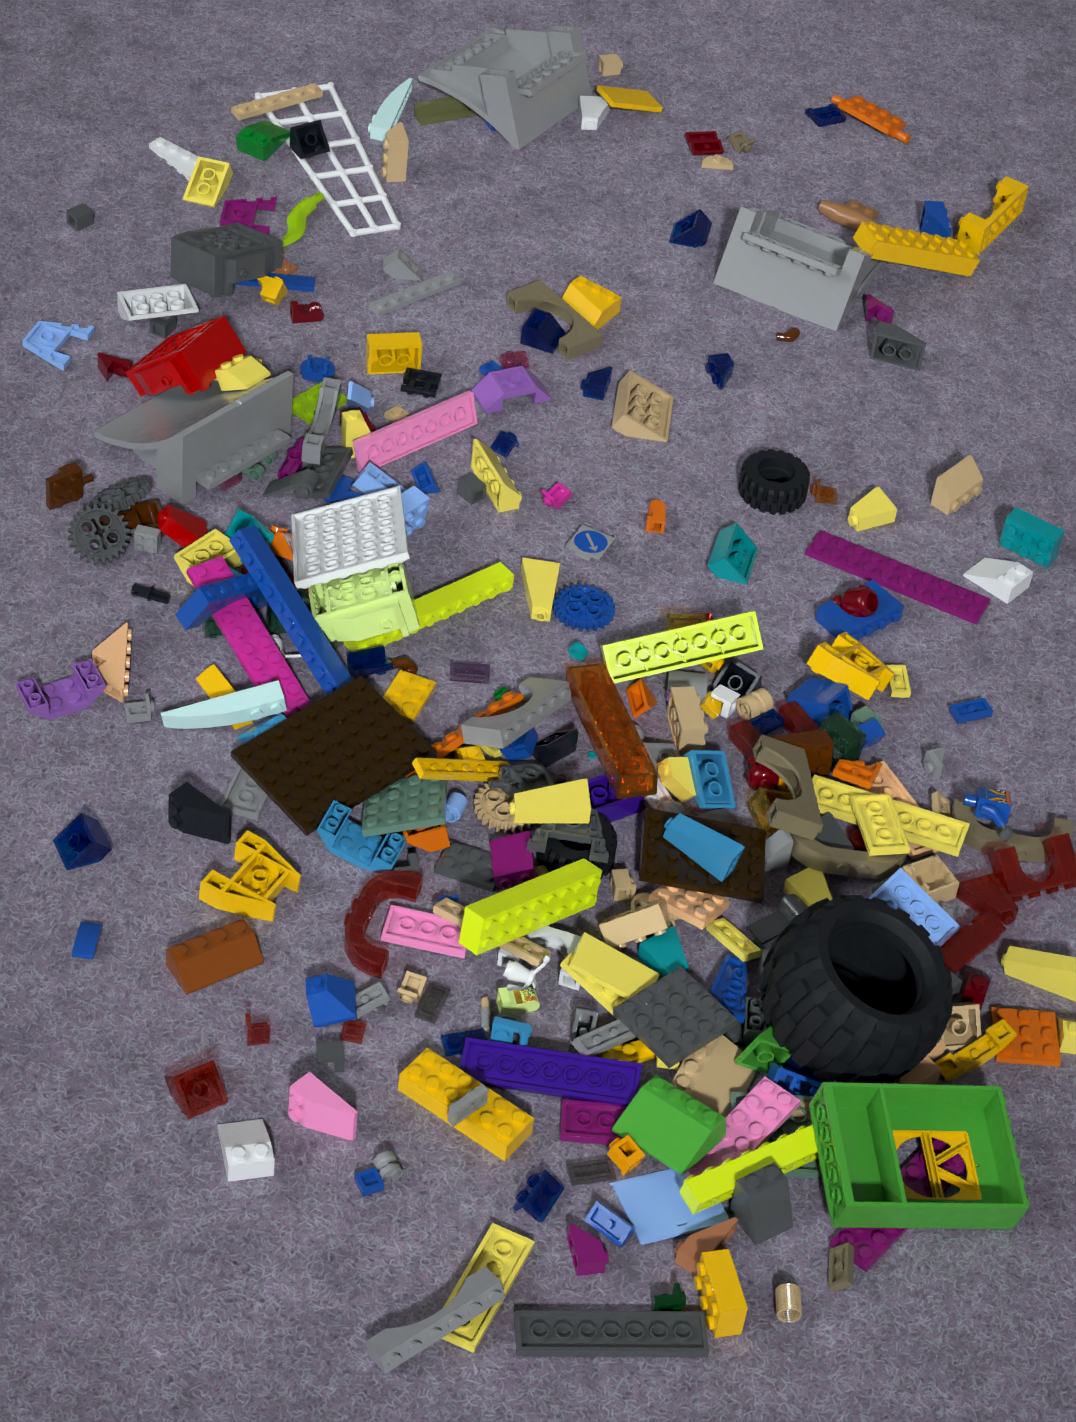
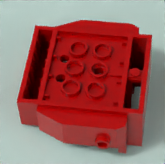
[125,315,247,396]

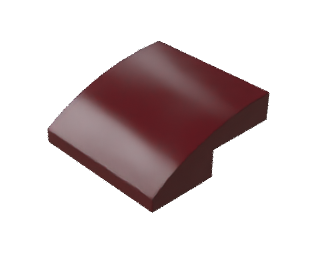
[684,131,724,156]

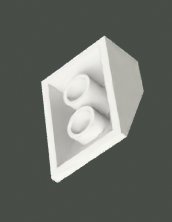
[963,557,1033,604]
[217,1119,275,1182]

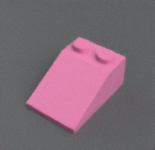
[288,1072,358,1141]

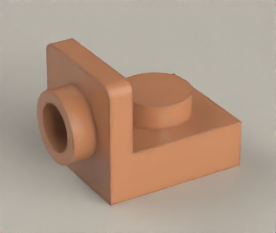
[273,251,298,275]

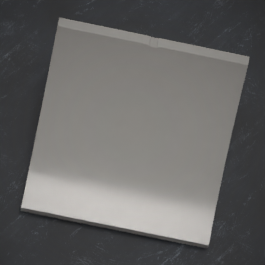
[418,25,592,150]
[713,206,888,331]
[94,371,293,505]

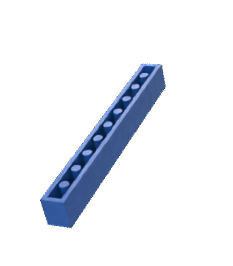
[229,525,353,696]

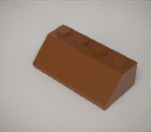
[166,918,264,995]

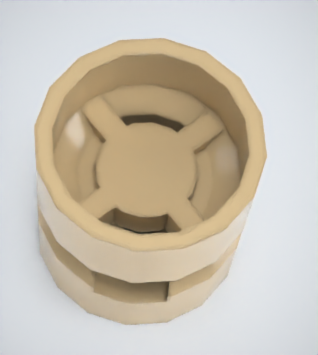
[736,688,773,722]

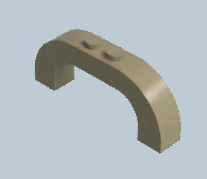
[951,799,1075,862]
[790,833,909,880]

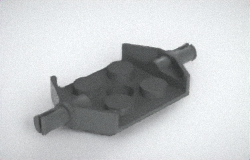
[488,763,566,798]

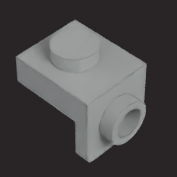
[124,693,155,723]
[923,747,945,780]

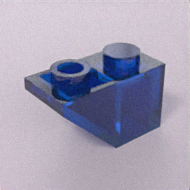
[705,353,734,390]

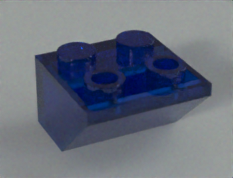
[520,308,565,354]

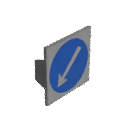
[566,524,616,561]

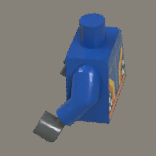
[963,787,1013,841]

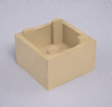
[902,855,960,904]

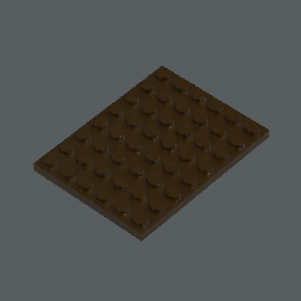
[231,676,437,836]

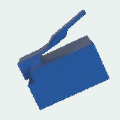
[500,728,538,762]

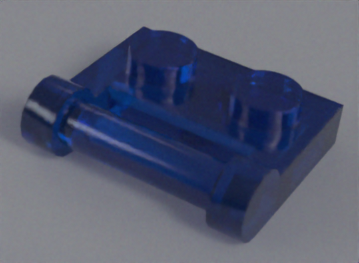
[805,103,847,127]

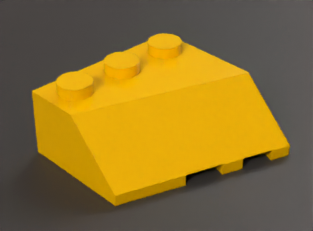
[562,275,622,329]

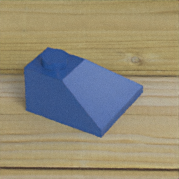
[306,974,357,1027]

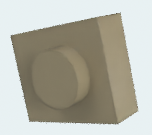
[728,130,756,153]

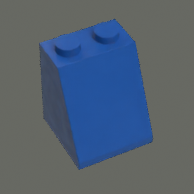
[787,677,853,738]

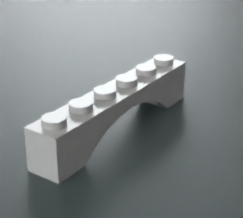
[301,377,342,465]
[365,1266,505,1374]

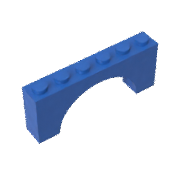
[175,569,290,630]

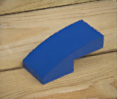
[72,921,103,959]

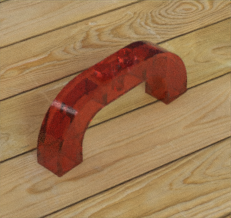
[344,870,423,979]

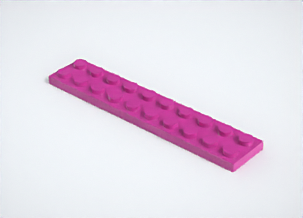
[186,556,311,718]

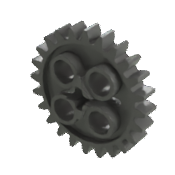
[92,477,152,512]
[68,503,131,565]

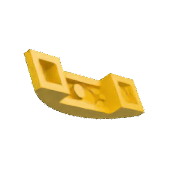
[935,1019,1017,1081]

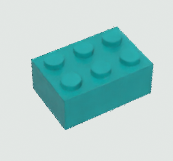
[999,507,1065,568]

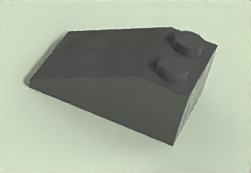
[870,321,926,371]

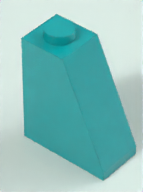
[638,926,689,979]

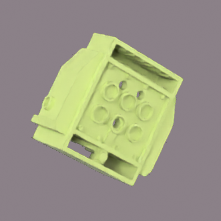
[308,562,420,642]

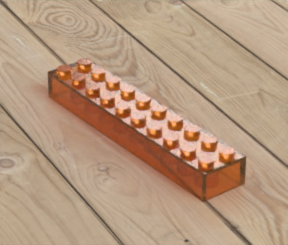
[566,663,658,799]

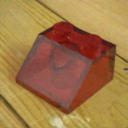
[164,1058,228,1120]

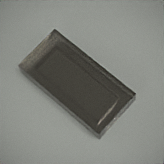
[415,983,451,1024]
[566,1158,616,1186]

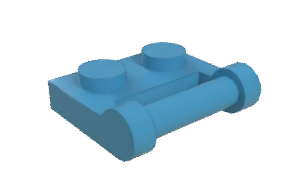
[490,1016,532,1046]

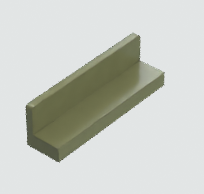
[414,96,479,126]

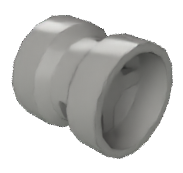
[373,1151,403,1184]

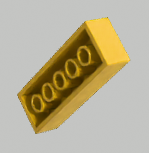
[398,1048,534,1161]

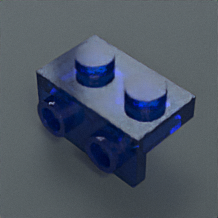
[346,645,393,678]
[512,1170,565,1222]

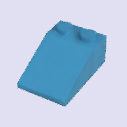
[681,750,736,809]

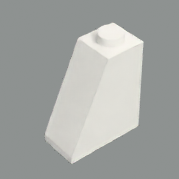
[578,96,610,130]

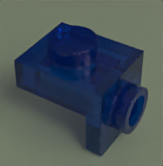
[490,430,520,458]

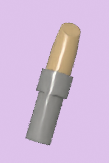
[480,996,491,1031]

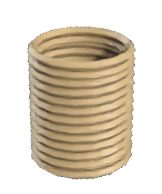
[775,1283,802,1322]

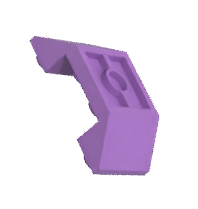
[472,366,551,414]
[15,659,106,720]

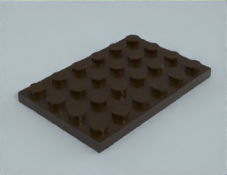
[639,807,766,903]

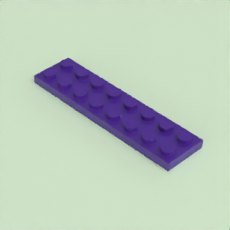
[460,1037,642,1107]

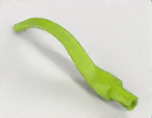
[279,191,325,247]

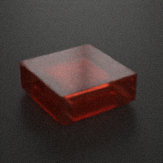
[340,1021,366,1044]

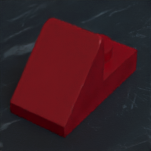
[97,352,133,382]

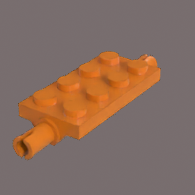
[831,95,911,144]

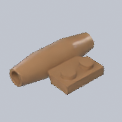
[818,200,881,232]

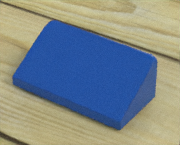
[410,462,441,494]

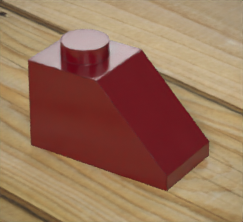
[961,972,991,1010]

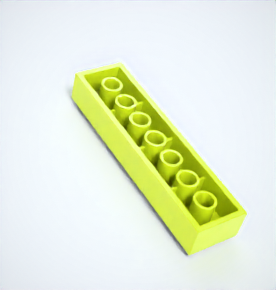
[600,611,763,684]
[459,858,602,955]

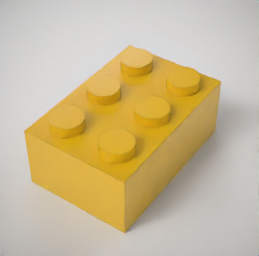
[365,332,422,374]
[693,1249,748,1338]

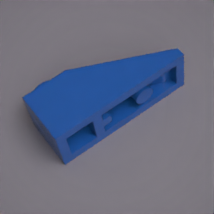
[767,1061,823,1097]

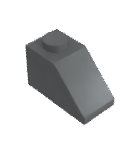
[568,1006,600,1054]

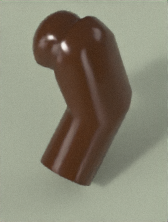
[776,327,800,342]
[390,657,418,675]

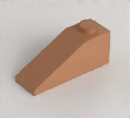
[674,1217,738,1276]

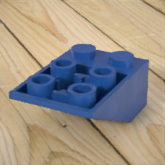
[919,200,952,238]

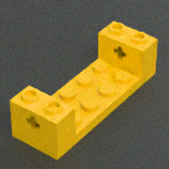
[955,176,1029,255]

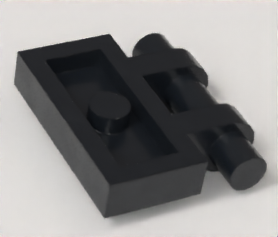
[400,368,442,398]

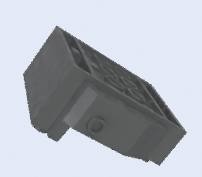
[170,222,283,298]

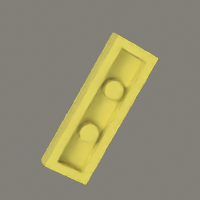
[706,918,761,962]

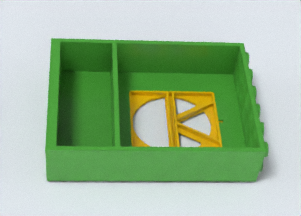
[809,1082,1029,1229]

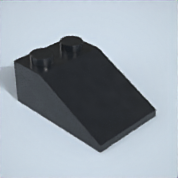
[168,782,232,844]

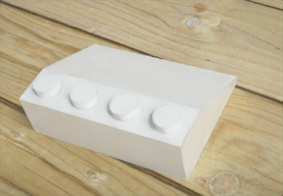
[117,284,199,321]

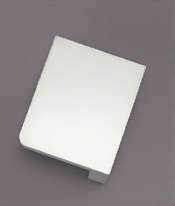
[711,684,740,718]

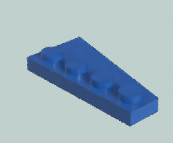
[709,954,747,1024]

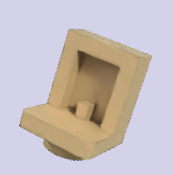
[397,971,428,1004]

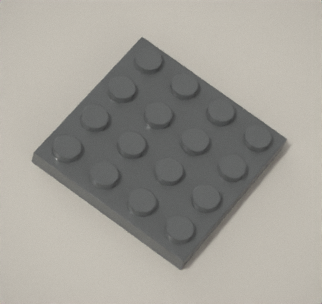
[613,967,738,1068]

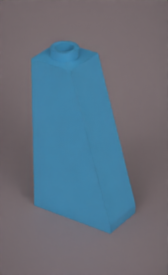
[663,813,745,882]

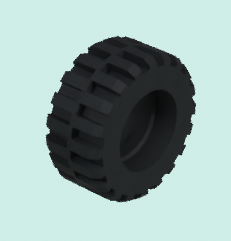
[738,449,810,515]
[536,815,618,879]

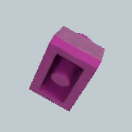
[567,1224,609,1276]

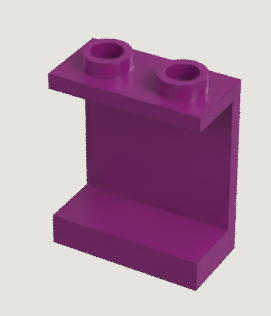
[490,830,539,890]

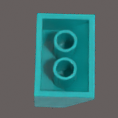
[707,523,759,584]

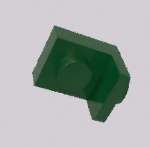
[651,1283,686,1311]

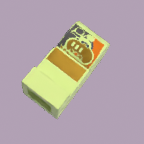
[496,987,540,1014]

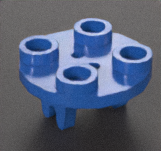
[300,355,335,382]

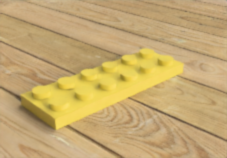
[442,1223,535,1353]

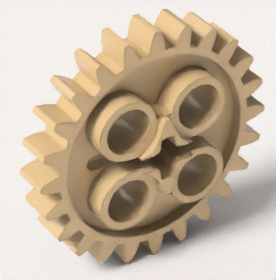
[473,780,535,834]

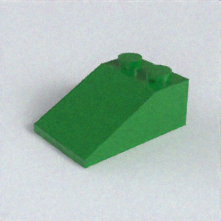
[236,120,290,161]

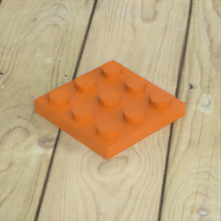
[990,1007,1061,1067]

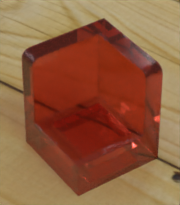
[245,1013,270,1046]

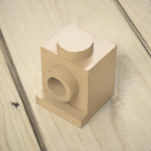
[609,869,636,901]

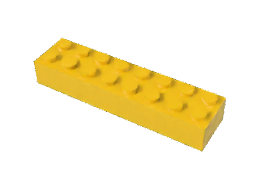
[853,221,980,276]

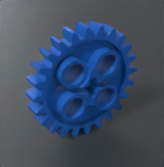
[553,583,615,632]

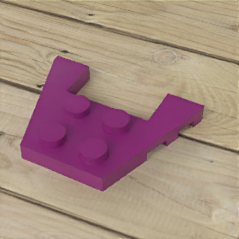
[220,197,277,235]

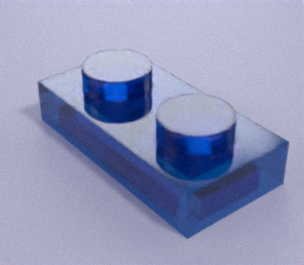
[742,709,785,740]
[440,1028,487,1057]

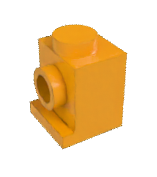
[607,1135,646,1176]

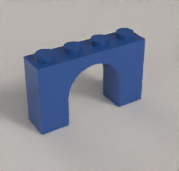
[815,580,904,641]

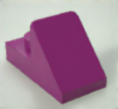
[864,294,894,323]

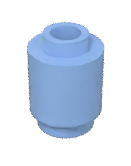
[446,792,468,823]

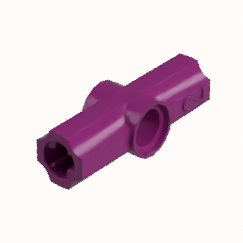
[277,437,304,479]

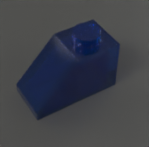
[581,367,613,401]

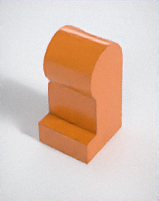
[645,500,666,533]

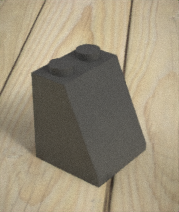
[729,1162,793,1245]

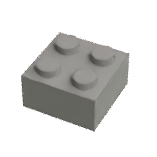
[134,524,161,554]

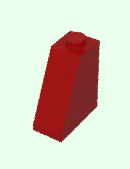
[157,505,208,548]

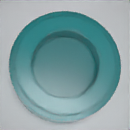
[568,642,588,662]

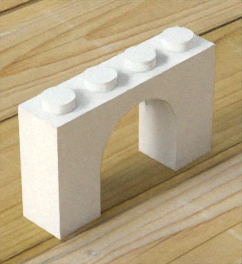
[497,926,581,991]

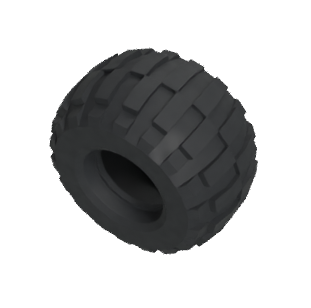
[759,895,953,1083]

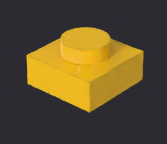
[700,691,723,719]

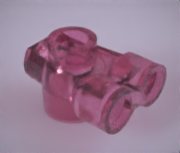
[500,351,529,369]

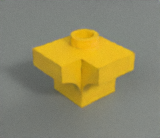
[257,276,288,305]

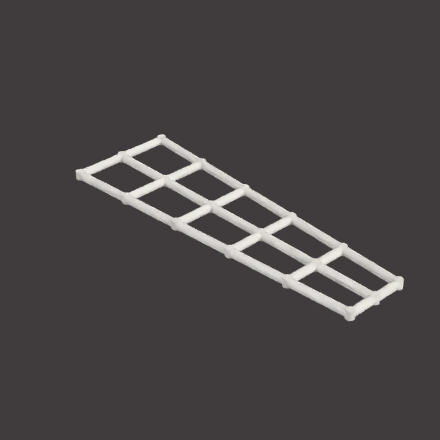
[255,82,401,237]

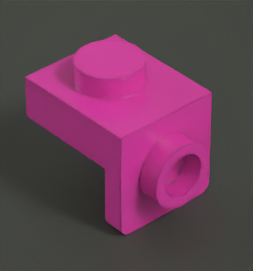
[541,482,573,509]

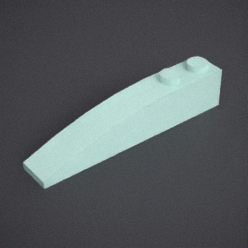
[368,78,413,141]
[161,680,287,729]

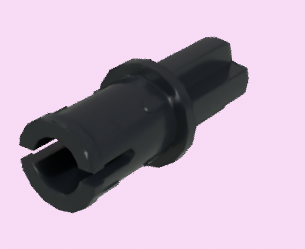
[131,583,171,604]

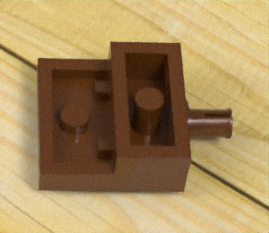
[45,462,94,510]

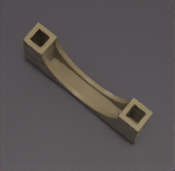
[506,280,603,360]

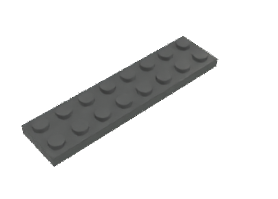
[514,1310,709,1357]

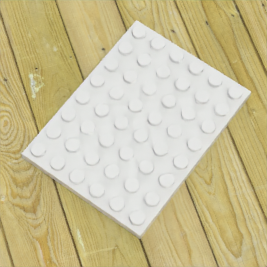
[291,486,410,589]

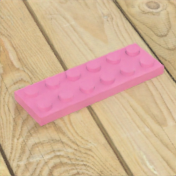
[685,1077,800,1176]

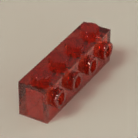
[940,911,1006,974]

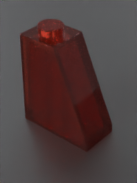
[956,873,1019,926]

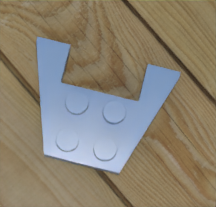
[22,321,95,371]

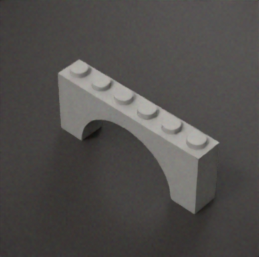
[461,677,571,749]

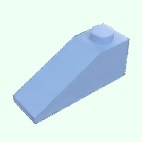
[347,381,375,412]
[353,462,407,495]

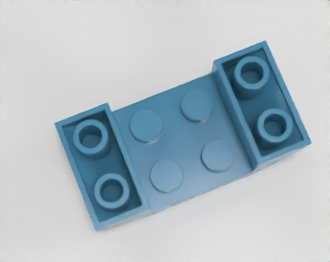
[317,800,406,871]

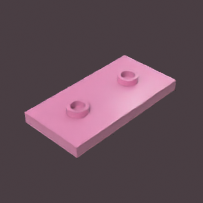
[381,905,467,959]

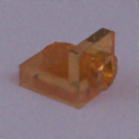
[811,479,837,504]

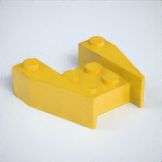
[807,632,895,700]
[199,830,301,922]

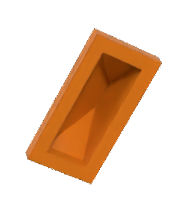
[626,679,658,718]

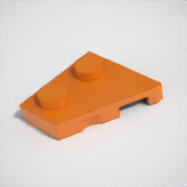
[832,759,883,789]

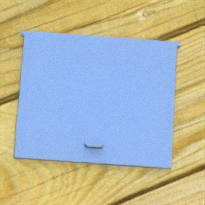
[609,1168,729,1245]

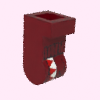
[290,301,324,324]

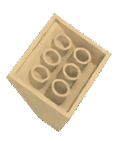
[611,370,674,442]
[671,1035,757,1117]

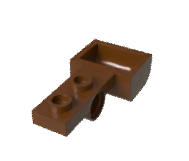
[87,500,165,538]

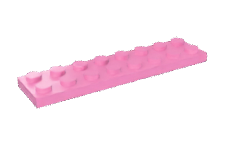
[353,391,478,472]

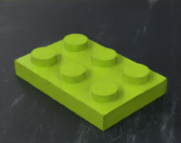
[292,381,347,424]

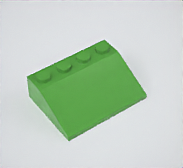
[612,1075,726,1176]

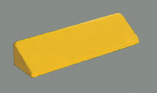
[196,664,253,730]

